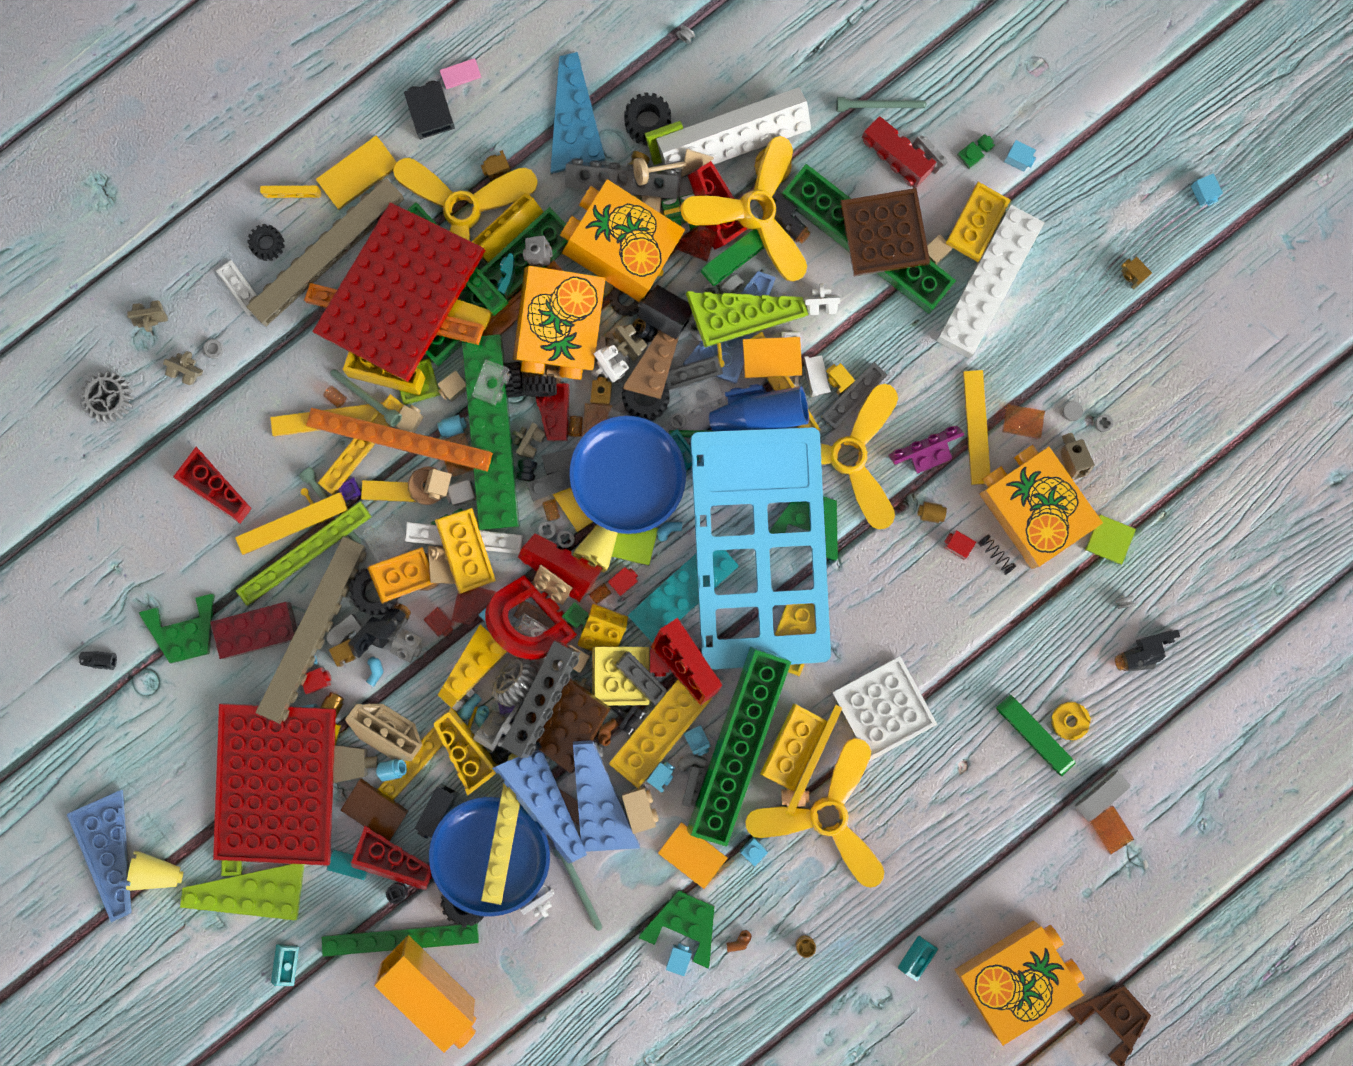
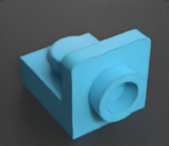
[684,725,711,756]

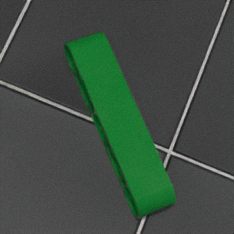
[700,229,765,286]
[996,694,1076,777]

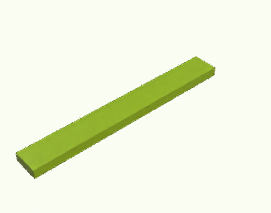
[236,501,372,606]

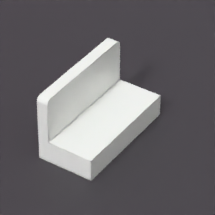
[803,355,830,397]

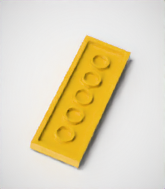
[609,680,712,789]

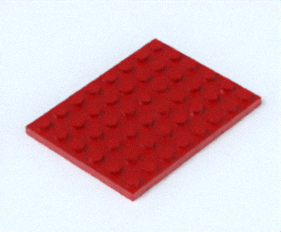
[312,202,486,382]
[213,703,336,866]

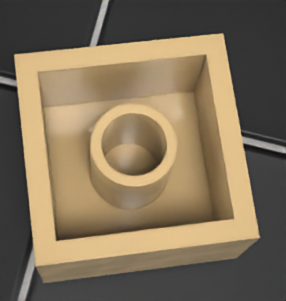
[622,786,659,834]

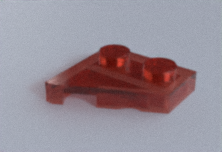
[674,225,717,262]
[451,587,497,625]

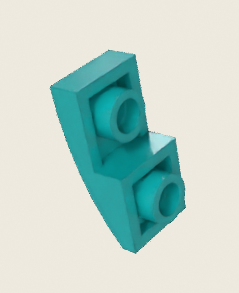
[497,253,515,298]

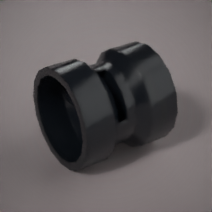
[632,318,657,342]
[516,460,537,482]
[386,882,408,904]

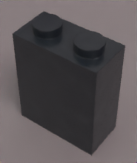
[404,81,455,140]
[636,285,692,339]
[414,784,459,839]

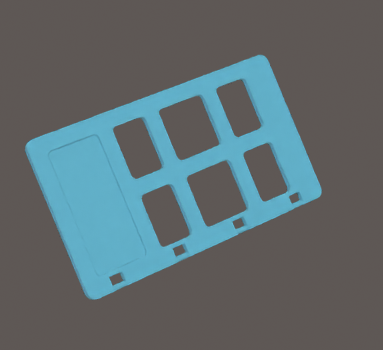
[691,428,831,670]

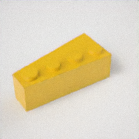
[343,352,425,395]
[437,624,507,708]
[433,708,498,796]

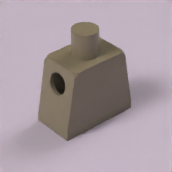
[1060,433,1095,480]
[333,745,379,783]

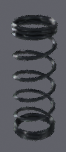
[978,534,1016,575]

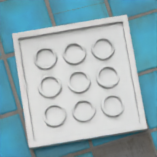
[832,656,937,761]

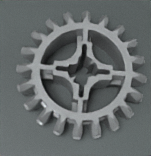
[80,371,134,423]
[492,657,538,707]

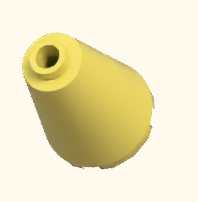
[573,525,618,573]
[126,851,184,891]

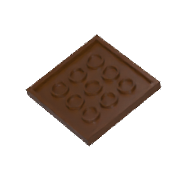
[840,188,930,277]
[526,678,611,773]

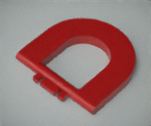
[485,575,577,660]

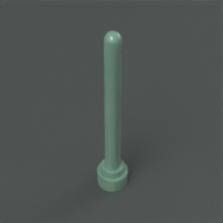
[836,97,927,112]
[330,369,402,427]
[299,467,361,544]
[552,848,602,931]

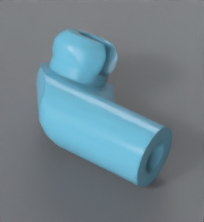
[657,522,682,542]
[366,657,383,687]
[458,694,482,720]
[474,705,490,729]

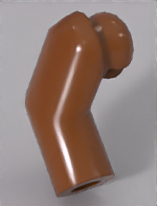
[598,717,619,746]
[726,930,752,952]

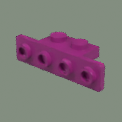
[888,426,964,474]

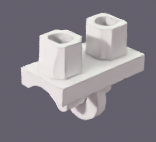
[804,283,840,315]
[594,345,629,382]
[520,884,554,917]

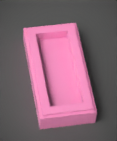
[440,58,482,90]

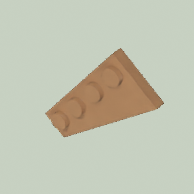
[624,330,680,399]

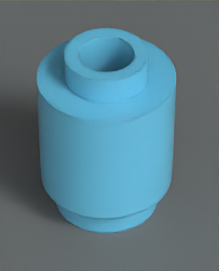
[437,414,467,438]
[376,759,407,782]

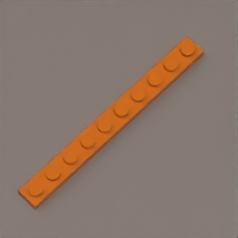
[304,283,485,345]
[306,408,493,472]

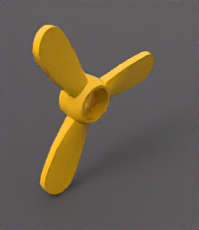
[680,136,807,282]
[393,158,538,241]
[820,384,898,530]
[745,738,885,888]

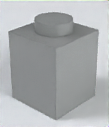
[446,480,476,507]

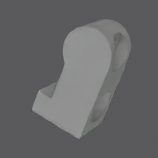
[327,614,363,646]

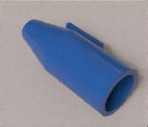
[709,384,809,431]

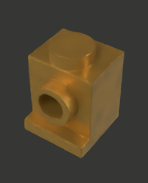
[480,150,511,181]
[1121,256,1152,290]
[590,377,612,407]
[329,639,356,667]

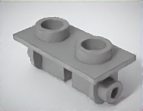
[912,135,948,174]

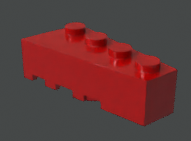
[862,116,937,188]
[688,161,748,250]
[173,446,252,524]
[518,533,603,602]
[651,618,722,705]
[351,826,432,891]

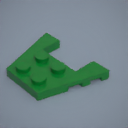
[769,496,838,561]
[139,594,215,664]
[639,890,714,969]

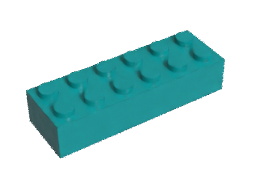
[627,550,739,643]

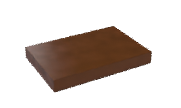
[340,779,409,842]

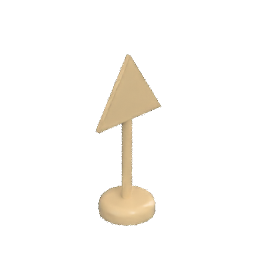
[633,149,714,186]

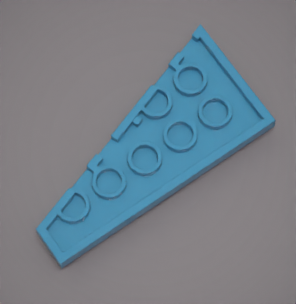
[550,52,605,174]

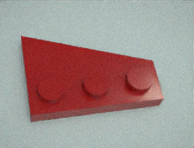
[536,383,570,441]

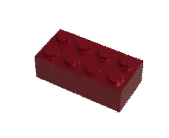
[211,602,297,659]

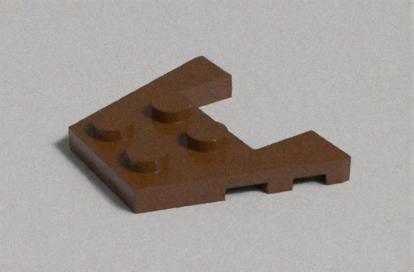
[1067,985,1151,1066]

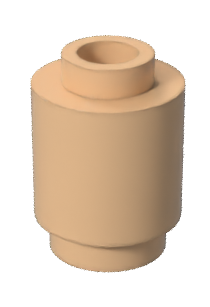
[781,787,809,807]

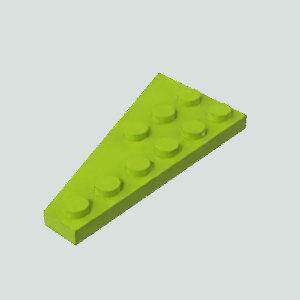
[686,291,809,347]
[180,864,305,920]

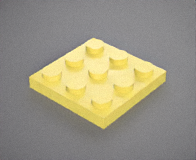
[592,647,649,706]

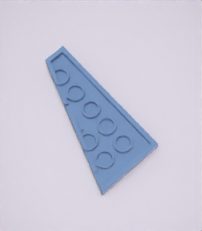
[683,271,776,384]
[573,740,640,852]
[492,750,587,864]
[67,790,132,922]

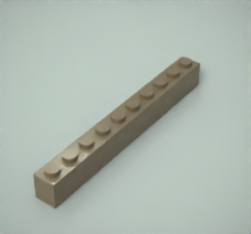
[246,178,405,327]
[256,537,367,724]

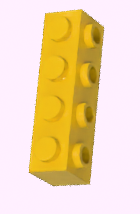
[472,192,544,263]

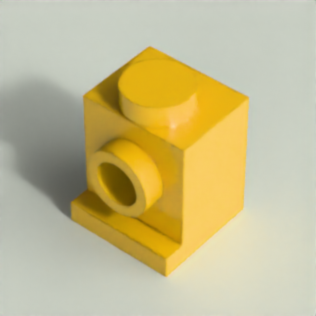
[826,363,855,395]

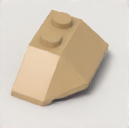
[345,704,422,761]

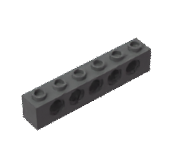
[565,158,681,199]
[501,641,581,758]

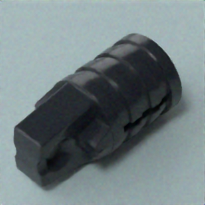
[79,651,117,670]

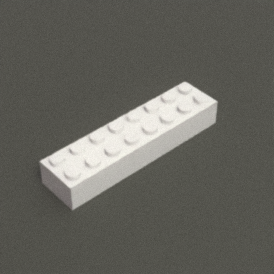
[656,87,811,175]
[936,205,1045,359]

